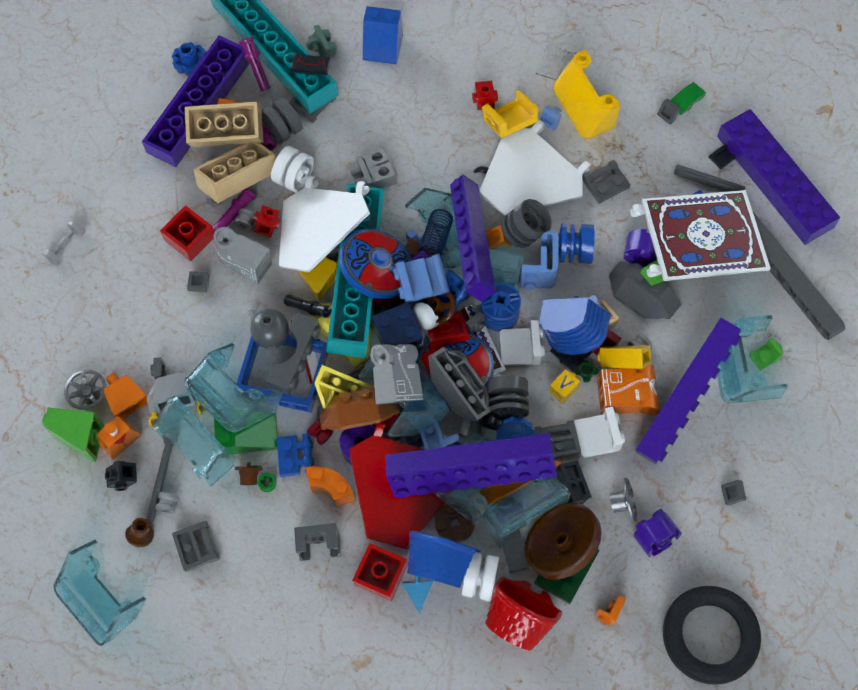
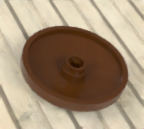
[525,503,602,580]

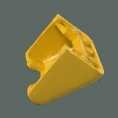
[553,49,621,139]

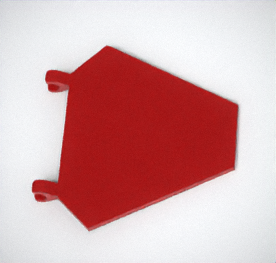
[349,422,455,549]

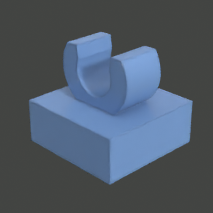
[540,105,562,131]

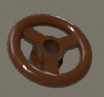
[424,292,456,326]

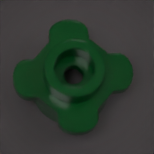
[575,360,598,383]

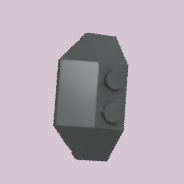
[609,262,681,319]
[428,347,491,422]

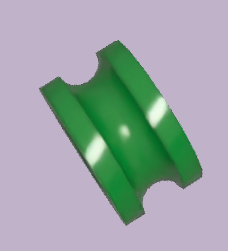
[257,473,277,492]

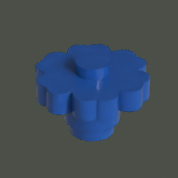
[172,42,206,76]
[496,417,537,440]

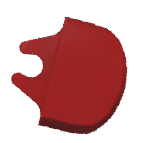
[485,577,563,651]

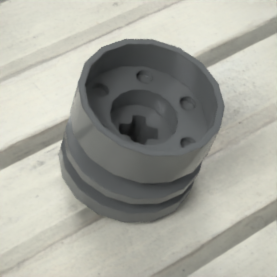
[501,199,552,248]
[487,375,529,420]

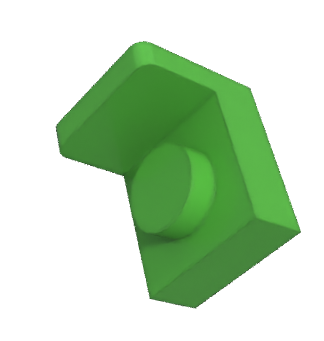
[749,338,783,371]

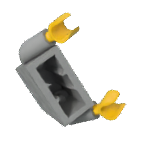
[147,369,209,427]

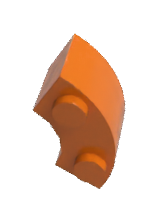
[305,466,356,507]

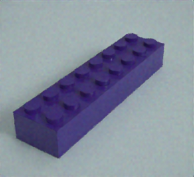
[142,35,250,167]
[717,109,841,245]
[386,433,557,498]

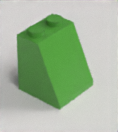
[42,407,105,462]

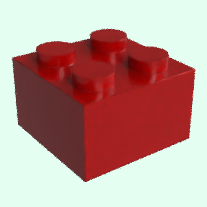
[160,205,215,261]
[352,543,408,602]

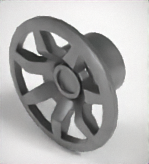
[64,370,107,410]
[610,477,637,521]

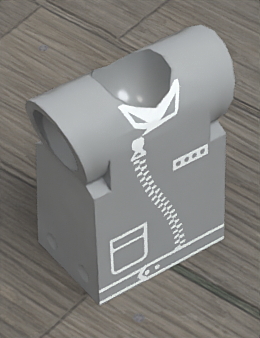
[213,227,272,285]
[370,344,423,404]

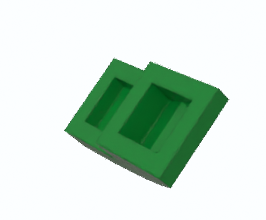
[670,82,706,115]

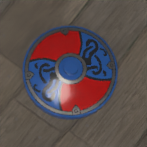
[339,229,412,299]
[416,332,494,402]

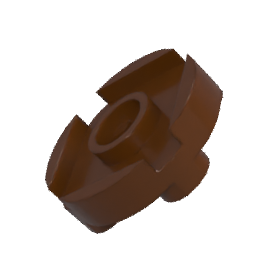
[435,501,475,542]

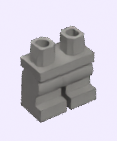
[349,147,397,188]

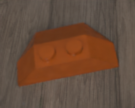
[320,388,400,430]

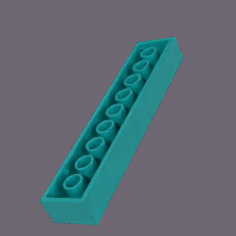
[211,0,339,114]
[326,184,384,358]

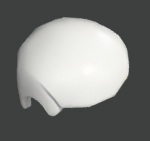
[412,302,439,331]

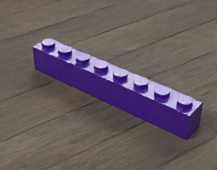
[450,174,496,302]
[635,317,742,464]

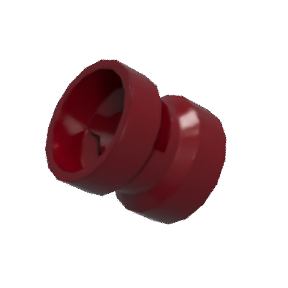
[307,418,334,445]

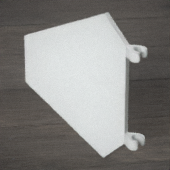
[479,120,591,216]
[279,176,370,272]

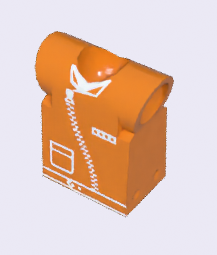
[597,365,660,415]

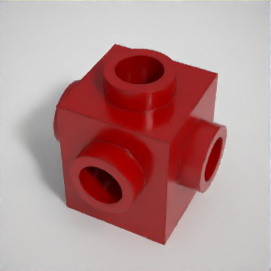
[472,80,498,110]
[253,205,281,238]

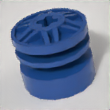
[558,223,595,264]
[480,283,521,332]

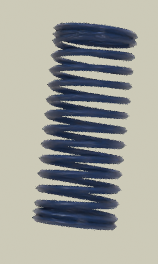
[418,209,453,257]

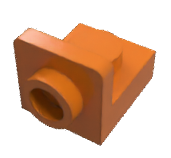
[486,225,512,251]
[595,595,626,625]

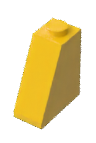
[296,257,337,301]
[598,345,651,369]

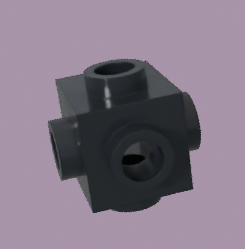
[105,461,137,491]

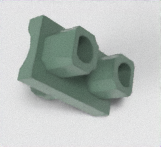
[306,25,337,57]

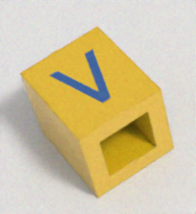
[549,369,580,404]

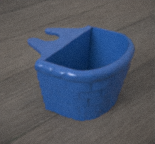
[539,295,611,355]
[407,531,481,588]

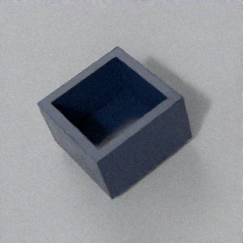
[371,302,423,346]

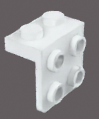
[499,320,545,366]
[574,407,625,458]

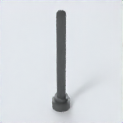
[146,430,180,524]

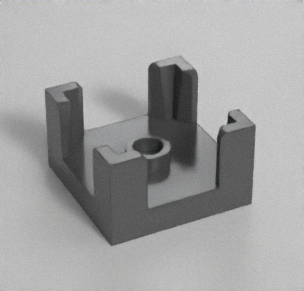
[294,523,341,561]

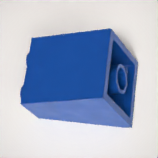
[363,6,403,65]

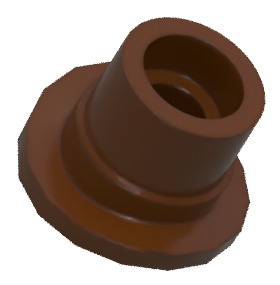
[235,462,263,485]
[125,518,154,547]

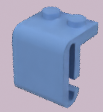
[520,231,558,290]
[393,254,450,303]

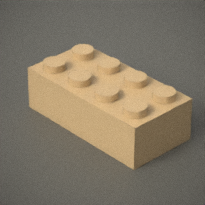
[185,102,263,148]
[193,143,276,203]

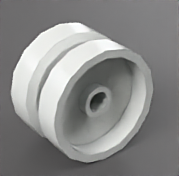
[271,146,314,193]
[462,552,499,602]

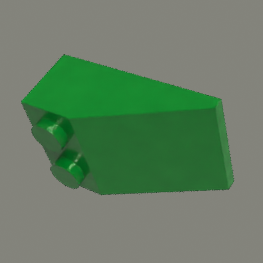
[213,409,277,456]

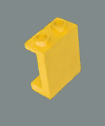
[482,90,539,139]

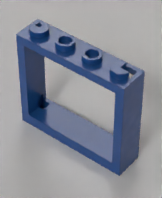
[235,335,329,413]

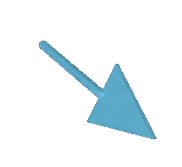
[402,576,433,614]

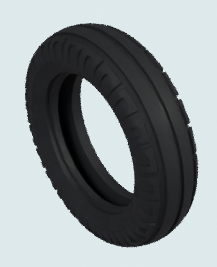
[663,586,761,685]

